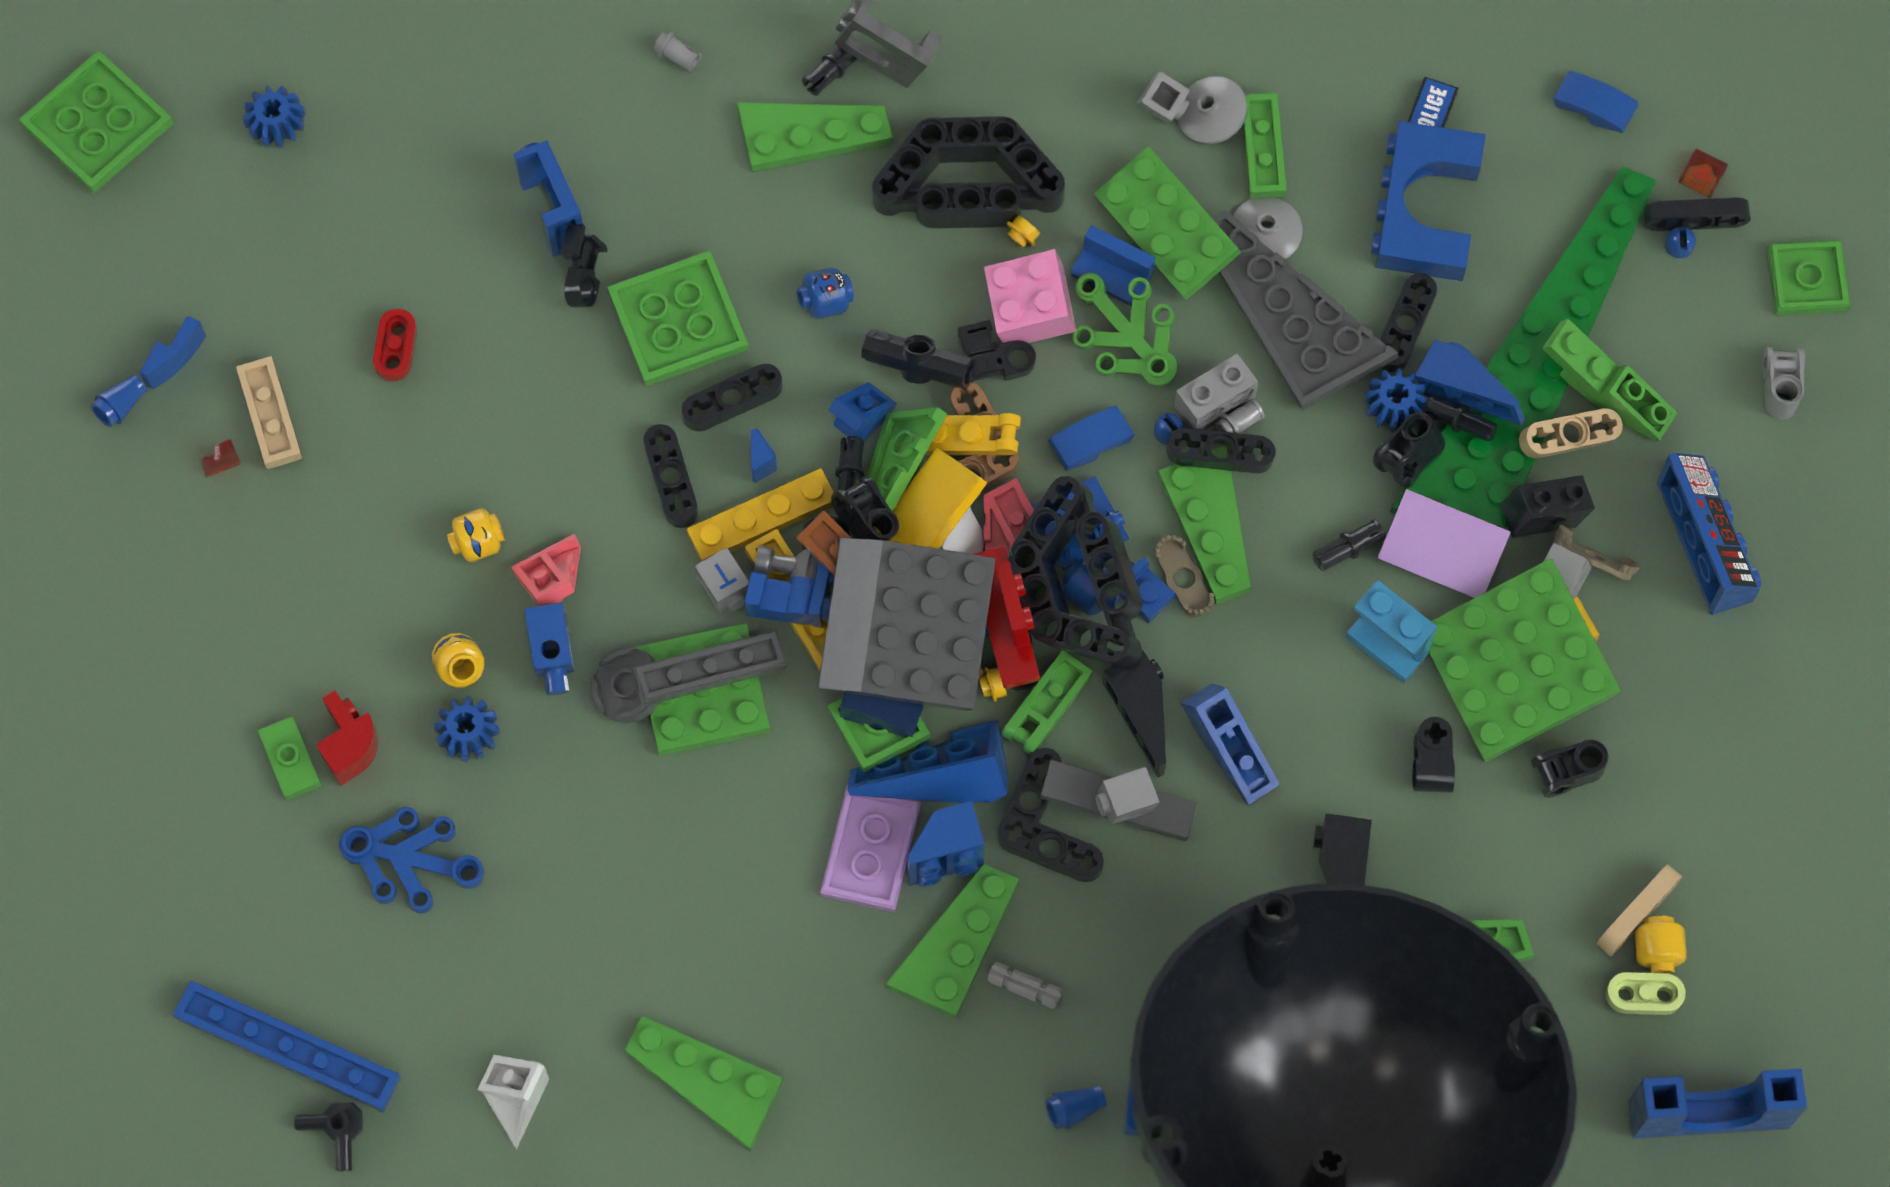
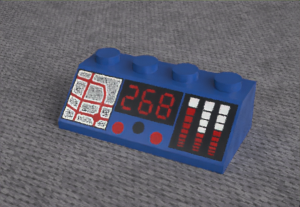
[1657,453,1761,615]

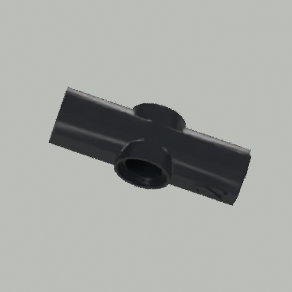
[861,329,976,390]

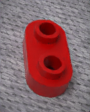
[373,308,417,382]

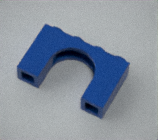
[1371,121,1486,281]
[1628,1068,1807,1139]

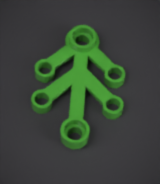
[1073,273,1178,386]

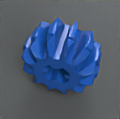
[243,85,305,148]
[1364,368,1428,433]
[434,695,500,762]

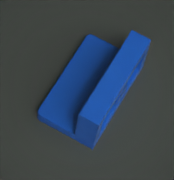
[1071,225,1156,306]

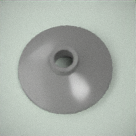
[1178,76,1248,144]
[1233,197,1303,259]

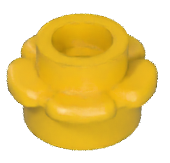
[1007,215,1040,248]
[979,666,1007,702]

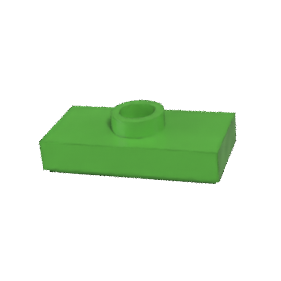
[258,716,322,801]

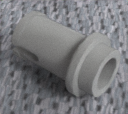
[653,31,702,72]
[1216,399,1265,433]

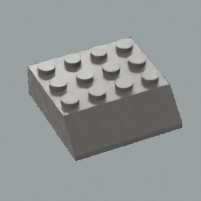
[818,538,996,712]

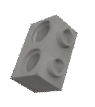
[1174,353,1258,430]

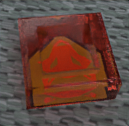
[1678,149,1728,198]

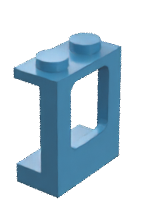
[1346,580,1437,683]

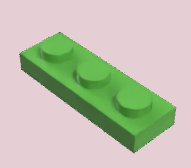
[1243,93,1287,199]

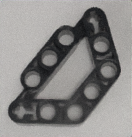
[873,116,1065,228]
[1008,476,1142,668]

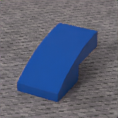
[1553,71,1639,133]
[140,316,206,389]
[1048,405,1135,471]

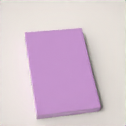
[1378,489,1511,598]
[820,785,921,913]

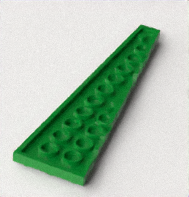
[1390,166,1656,529]

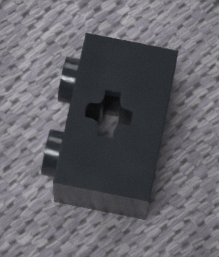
[1500,475,1595,538]

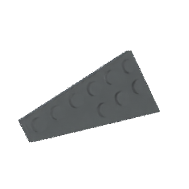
[1212,210,1399,410]

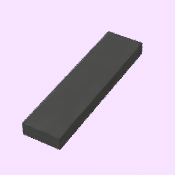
[631,630,788,707]
[1039,760,1197,841]

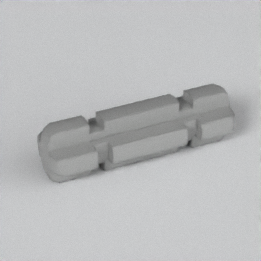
[988,962,1062,1009]

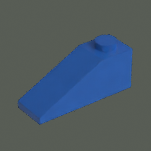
[1415,340,1525,425]
[1181,684,1280,805]

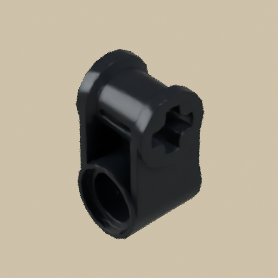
[1373,412,1446,486]
[831,476,899,541]
[1412,717,1455,792]
[1531,739,1609,798]

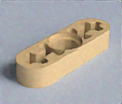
[1519,408,1623,458]
[1596,864,1683,957]

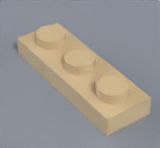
[236,356,303,469]

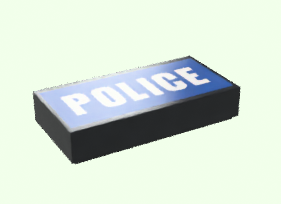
[1407,77,1459,128]

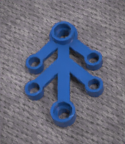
[339,807,484,914]

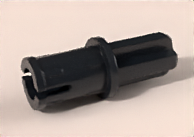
[802,47,857,96]
[1424,394,1497,441]
[835,436,865,507]
[1313,519,1386,571]

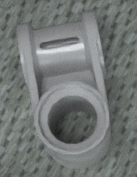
[1762,347,1805,420]

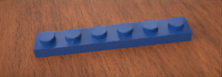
[173,981,401,1113]

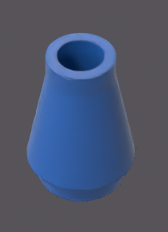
[91,375,147,427]
[1045,1085,1107,1130]

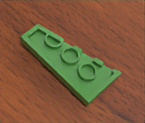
[737,102,893,172]
[1158,445,1251,605]
[885,864,1019,1019]
[625,1016,783,1151]

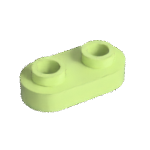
[1606,972,1686,1015]

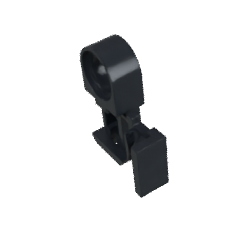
[560,224,607,308]
[957,320,1036,383]

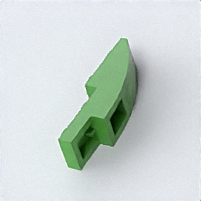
[1542,319,1678,441]

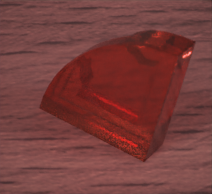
[202,439,241,477]

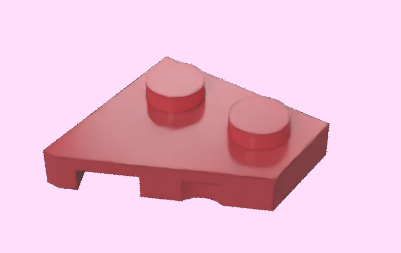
[984,478,1047,557]
[511,534,581,606]

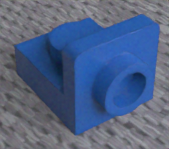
[1119,557,1175,623]

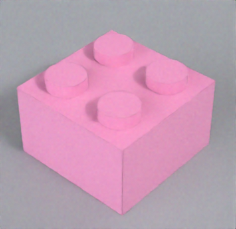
[984,249,1076,344]

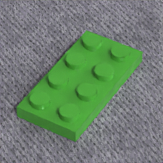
[1094,146,1242,300]

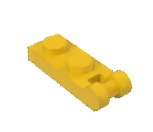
[925,413,1021,455]

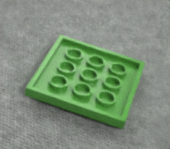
[1429,558,1622,762]

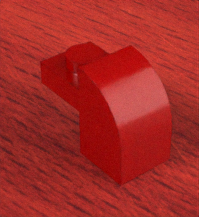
[316,690,378,786]

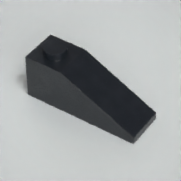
[1102,650,1166,778]
[1313,813,1372,885]

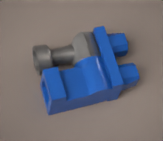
[744,545,834,628]

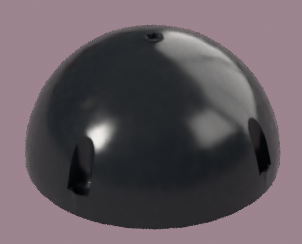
[1130,884,1577,1187]

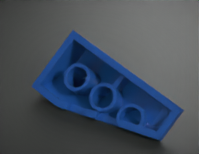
[847,720,1008,803]

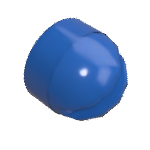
[1665,227,1696,259]
[1154,413,1184,445]

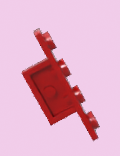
[973,546,1040,689]

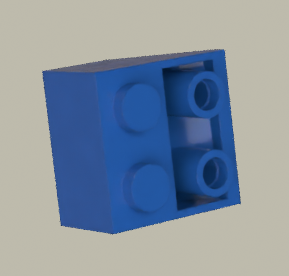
[907,801,984,887]

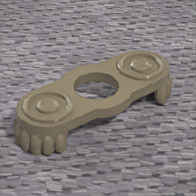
[1554,525,1640,580]
[1155,535,1214,618]

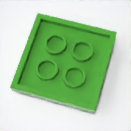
[18,50,174,194]
[607,251,749,387]
[636,623,770,756]

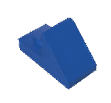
[829,382,897,442]

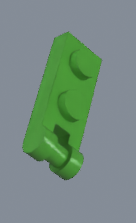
[1001,651,1093,756]

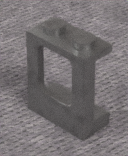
[834,0,943,88]

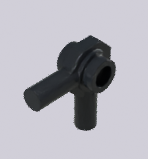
[294,1102,363,1171]

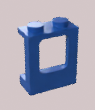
[514,140,585,257]

